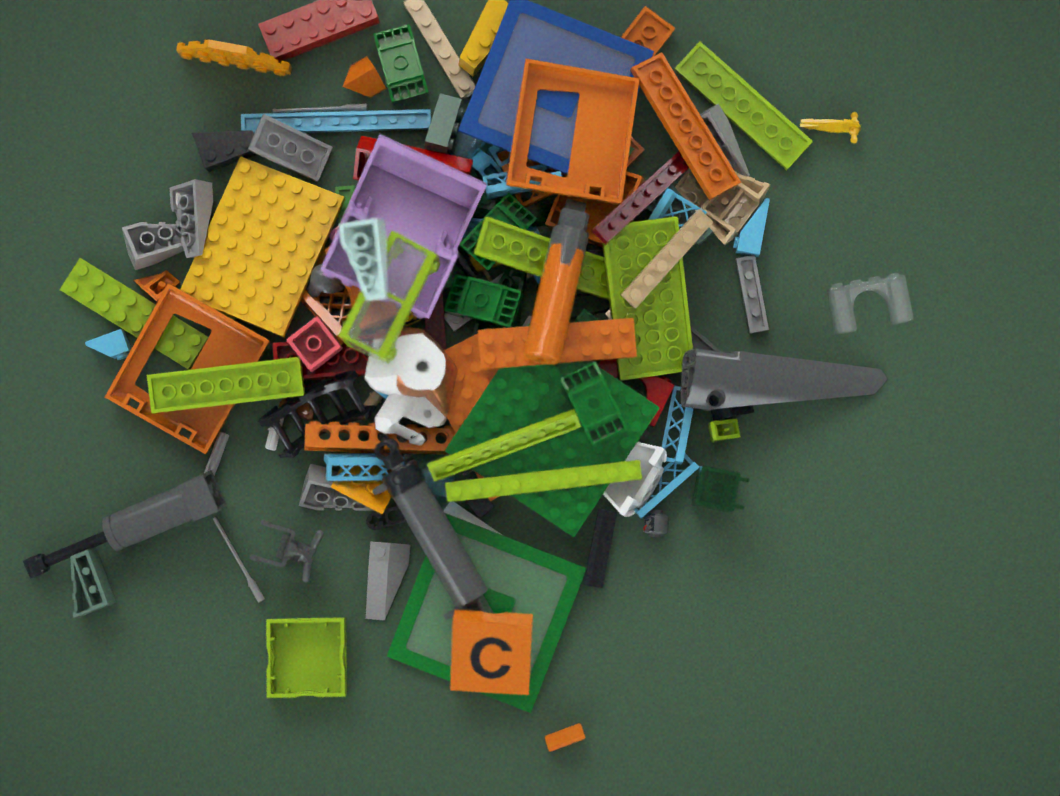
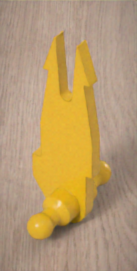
[800,112,861,144]

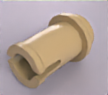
[363,391,383,406]

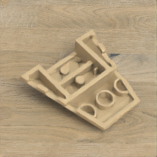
[675,168,770,246]

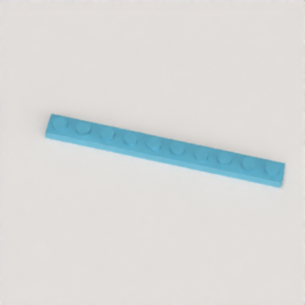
[241,109,431,134]

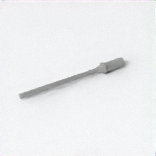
[272,103,367,113]
[213,517,265,603]

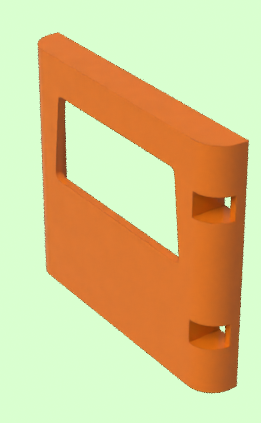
[506,58,639,205]
[105,283,270,454]

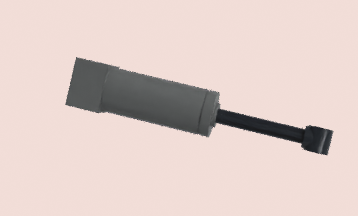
[23,470,227,579]

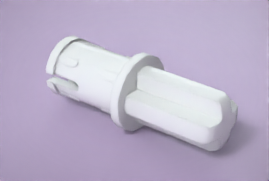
[265,417,284,451]

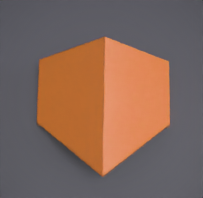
[342,56,386,98]
[133,270,180,302]

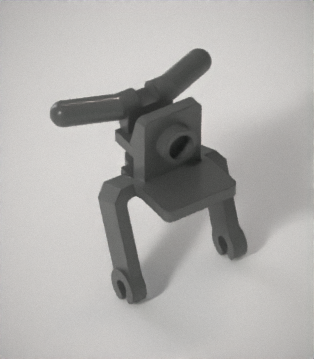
[249,520,324,582]

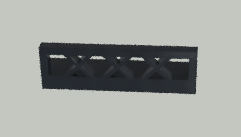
[583,509,617,588]

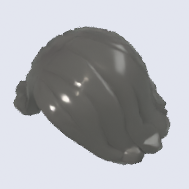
[305,264,345,297]

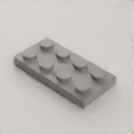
[248,114,333,182]

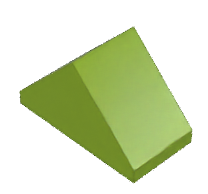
[708,419,741,443]

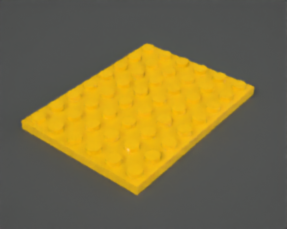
[180,157,345,337]

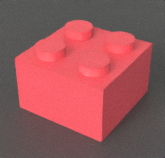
[286,316,343,373]

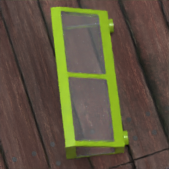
[338,230,441,364]

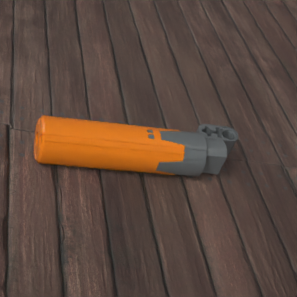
[523,198,589,364]

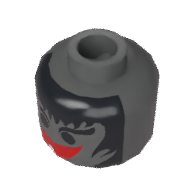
[643,510,669,538]

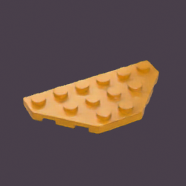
[176,40,292,76]

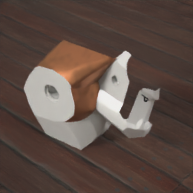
[365,327,457,446]

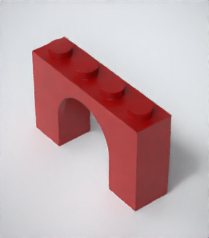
[598,359,674,428]

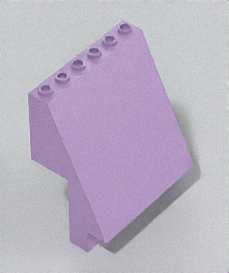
[320,134,487,319]

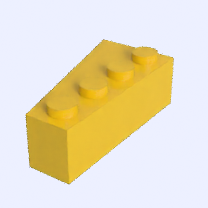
[458,0,509,77]

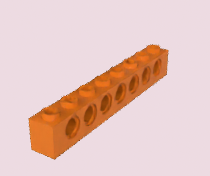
[304,421,455,455]

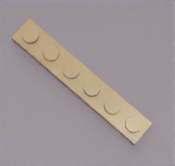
[403,0,476,99]
[620,209,713,308]

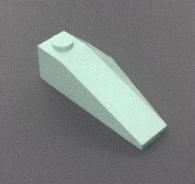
[339,218,387,301]

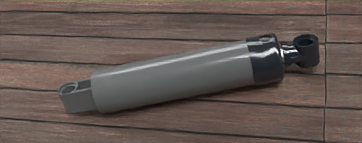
[372,438,494,620]

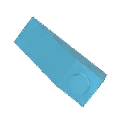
[733,198,770,257]

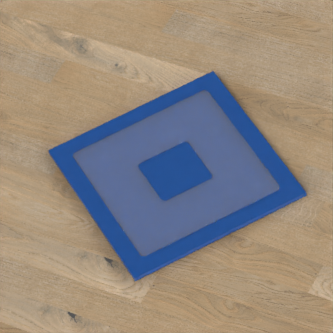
[458,0,654,175]

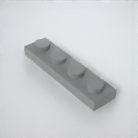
[735,255,769,334]

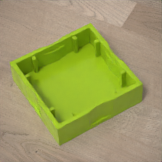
[266,617,347,698]

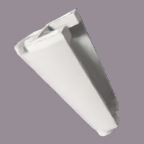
[603,442,667,517]

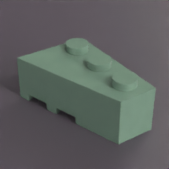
[424,94,464,154]
[70,548,116,618]

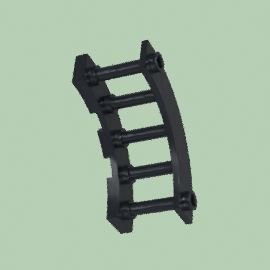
[258,370,377,458]

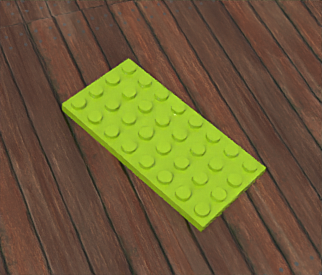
[602,216,693,381]

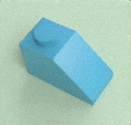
[472,150,504,186]
[85,329,131,360]

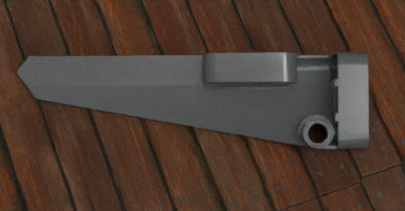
[681,348,887,411]

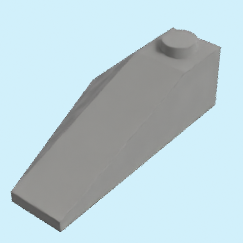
[122,222,184,270]

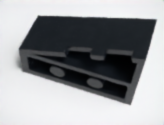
[192,130,256,172]

